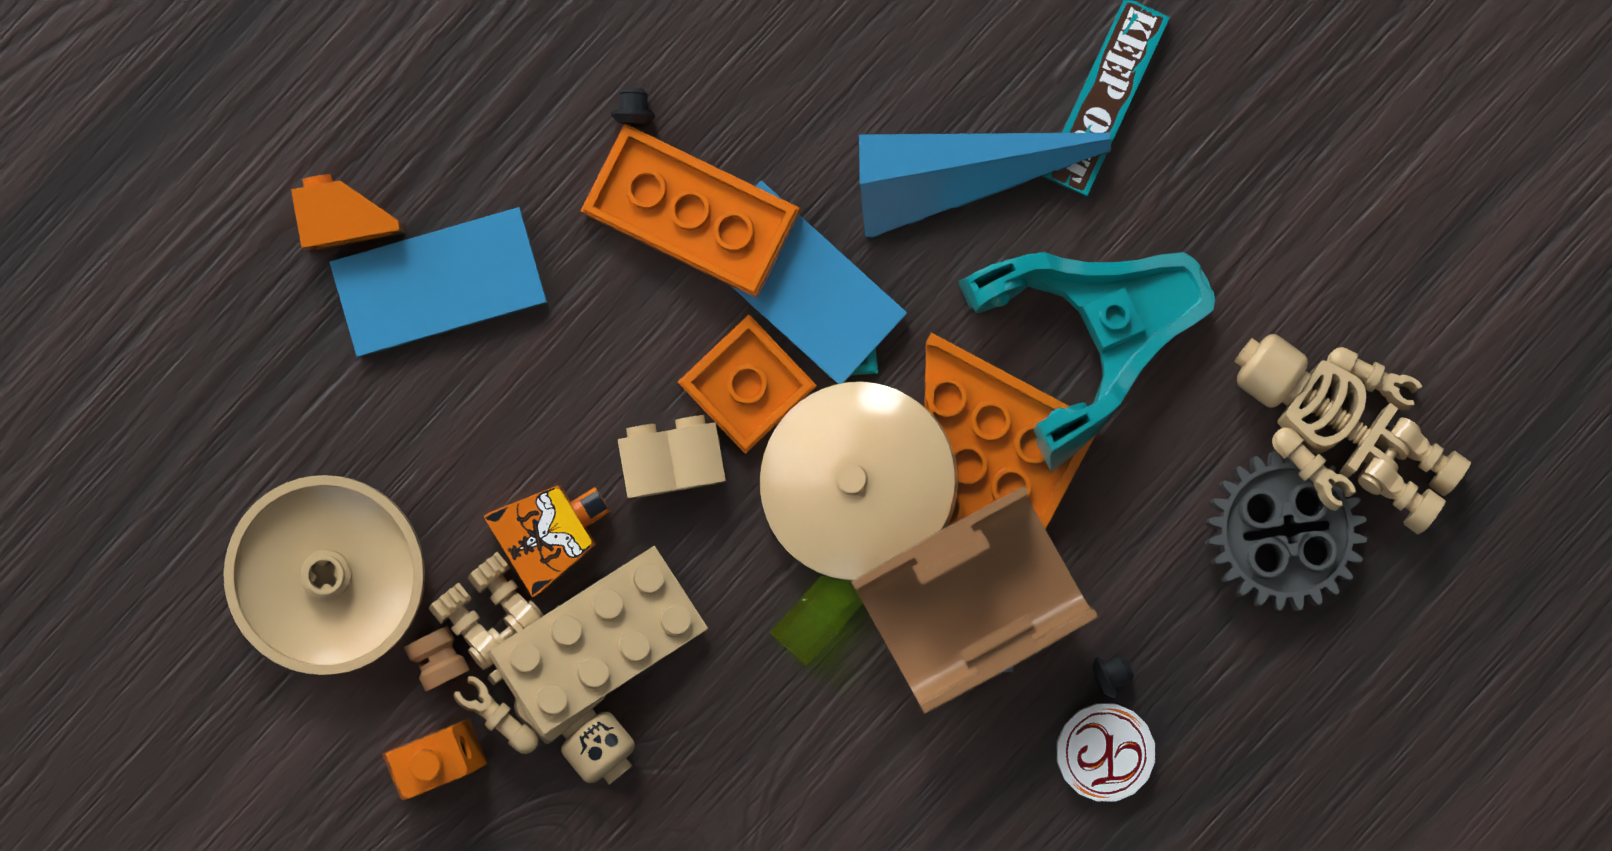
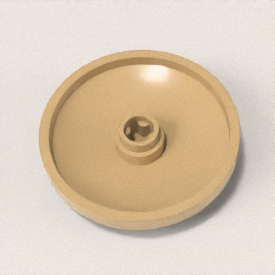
[760,382,958,581]
[224,475,425,675]

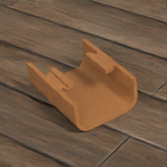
[851,486,1098,713]

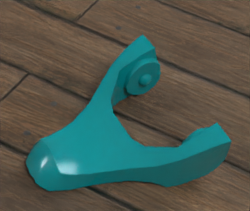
[957,252,1215,473]

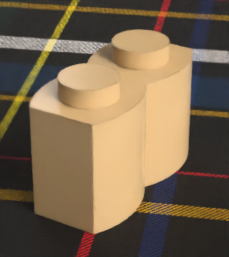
[618,415,726,499]

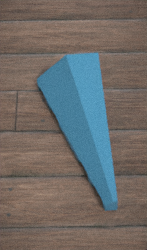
[859,132,1111,238]

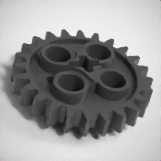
[1204,451,1367,612]

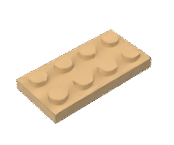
[487,546,708,737]

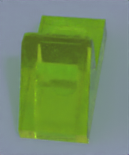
[770,574,863,665]

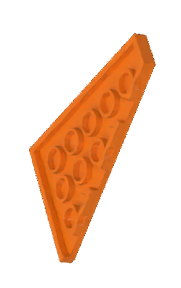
[924,333,1095,529]

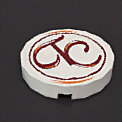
[1057,703,1155,801]

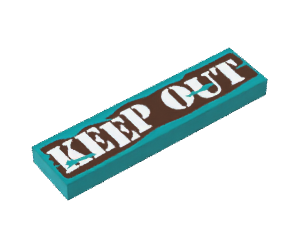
[1041,0,1170,197]

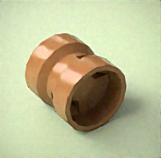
[404,626,470,692]

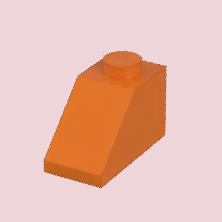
[291,174,405,251]

